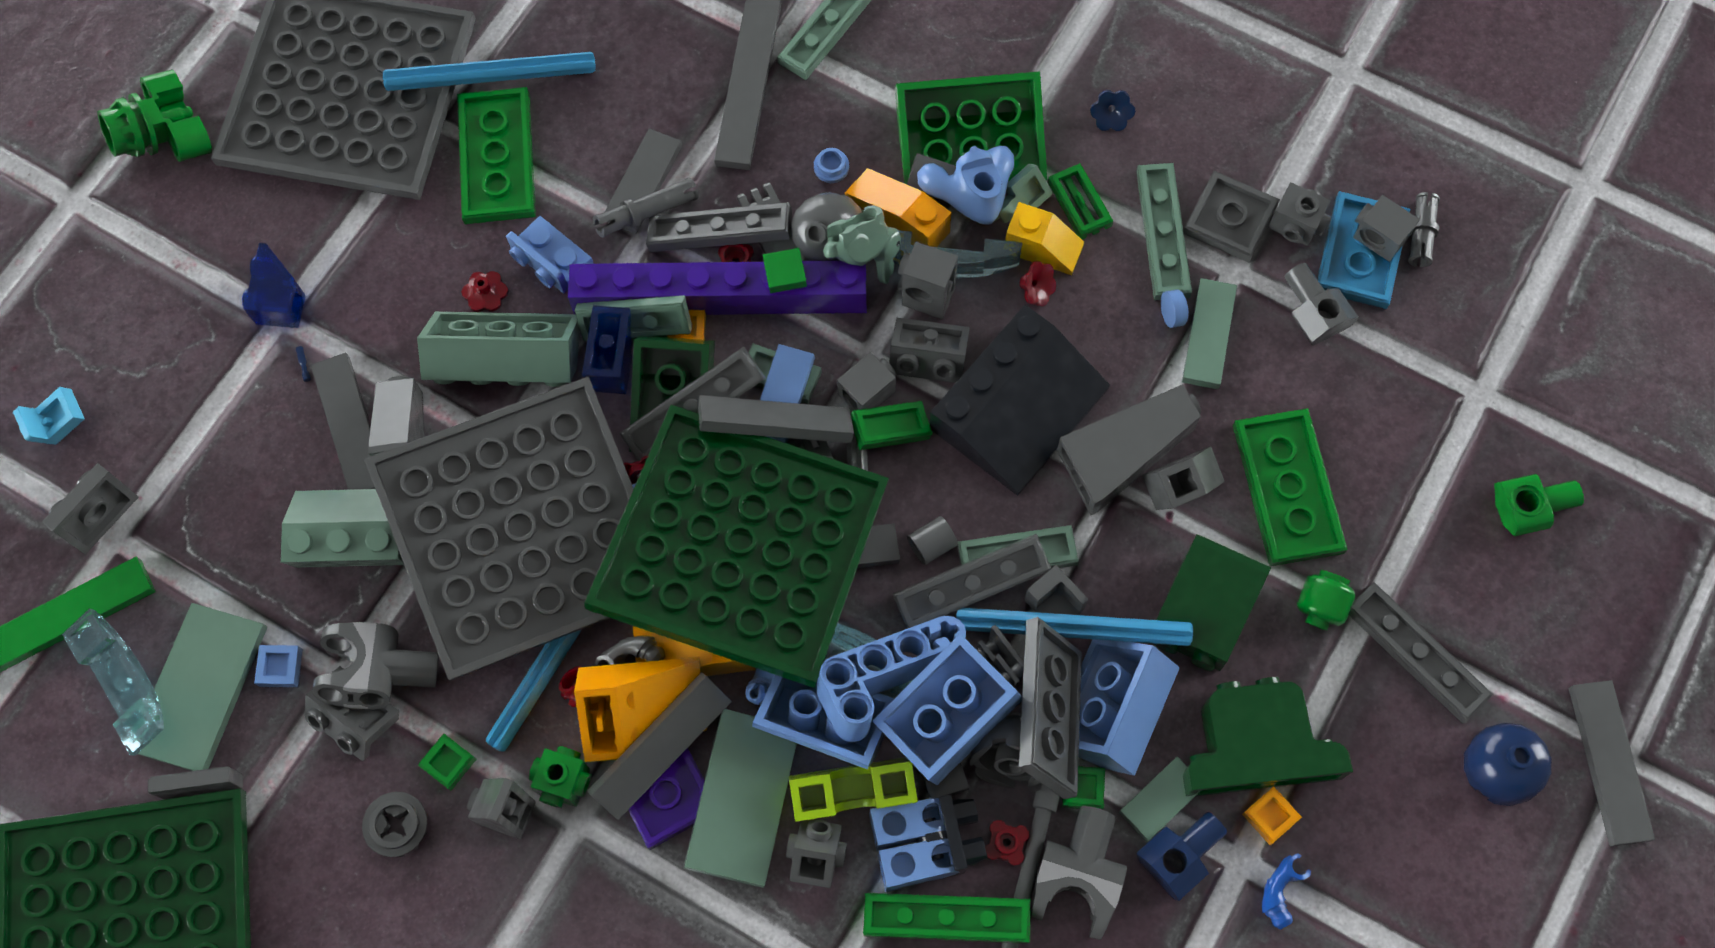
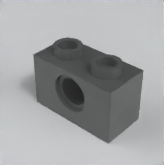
[898,242,958,319]

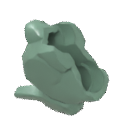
[823,205,901,284]

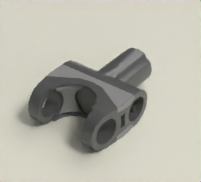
[312,622,439,709]
[1031,806,1127,940]

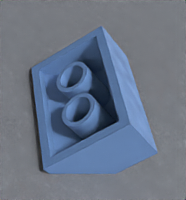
[872,634,1022,785]
[1079,639,1180,776]
[752,675,894,770]

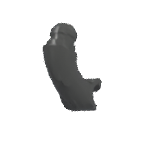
[595,636,665,666]

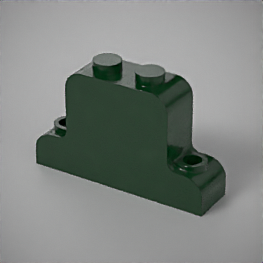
[1183,677,1353,797]

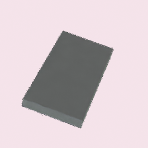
[1019,617,1082,799]

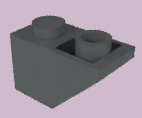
[1142,446,1225,510]

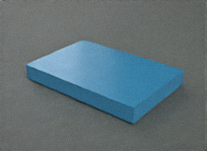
[1317,191,1410,309]

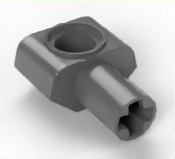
[1284,263,1359,346]

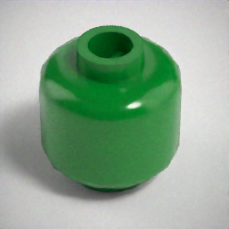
[1297,570,1356,631]

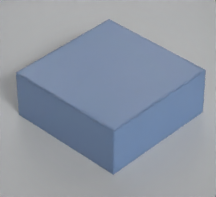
[254,645,303,687]

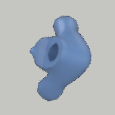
[917,145,1014,225]

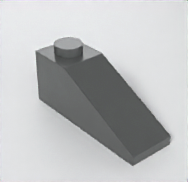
[467,778,536,840]

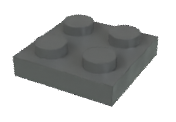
[41,463,139,554]

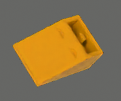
[574,657,707,762]

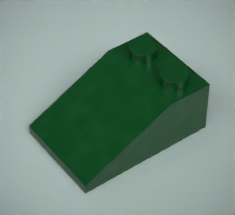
[629,336,715,452]

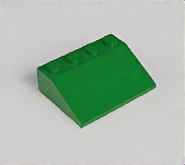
[895,71,1048,184]

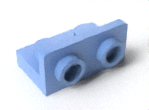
[506,216,594,294]

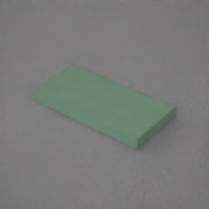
[128,603,268,771]
[683,709,797,888]

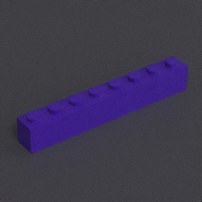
[568,261,867,315]

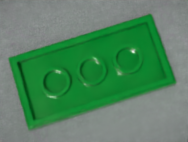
[457,87,536,224]
[1233,408,1348,567]

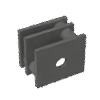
[976,625,1024,690]

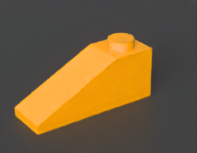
[845,168,952,248]

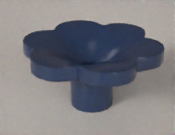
[1090,90,1136,131]

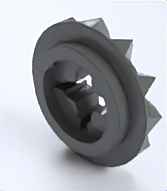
[362,792,429,857]

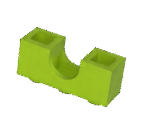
[789,757,918,822]

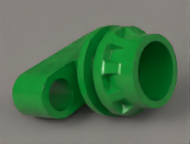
[97,69,212,162]

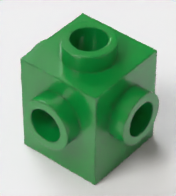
[529,746,591,808]

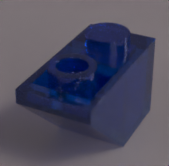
[242,243,306,328]

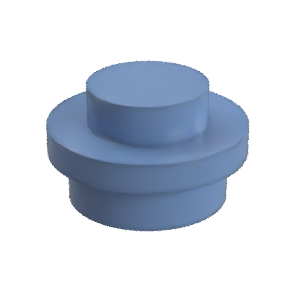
[814,148,849,183]

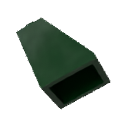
[1155,534,1271,671]

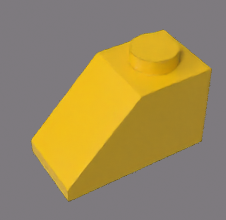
[1004,202,1084,276]

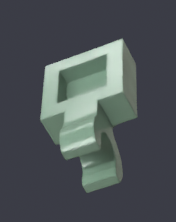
[995,164,1053,223]

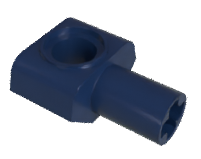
[1136,812,1227,901]

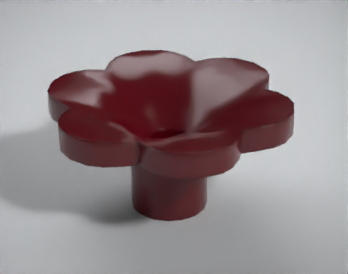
[1019,261,1056,307]
[461,271,509,312]

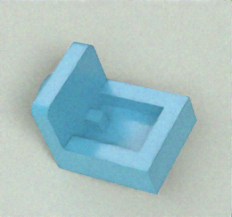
[13,387,85,445]

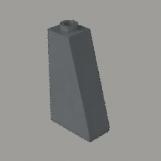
[1057,384,1201,515]

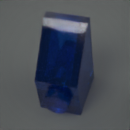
[582,305,631,394]

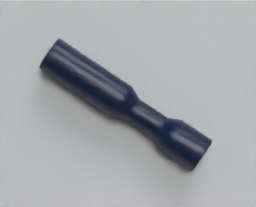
[296,346,311,382]

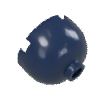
[1464,723,1552,806]

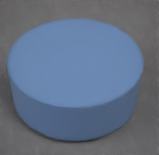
[1161,289,1189,328]

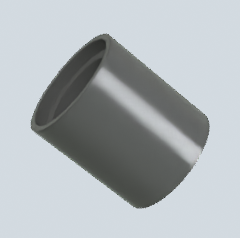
[907,516,958,565]

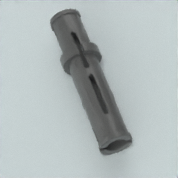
[593,178,699,238]

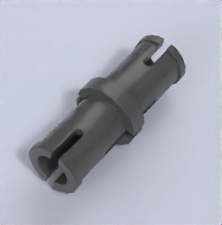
[1408,192,1440,267]

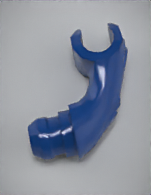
[1262,854,1311,930]

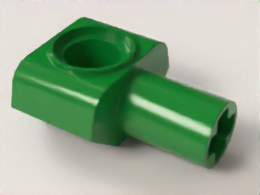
[1494,474,1584,537]

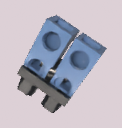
[869,795,987,893]

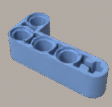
[817,616,966,742]

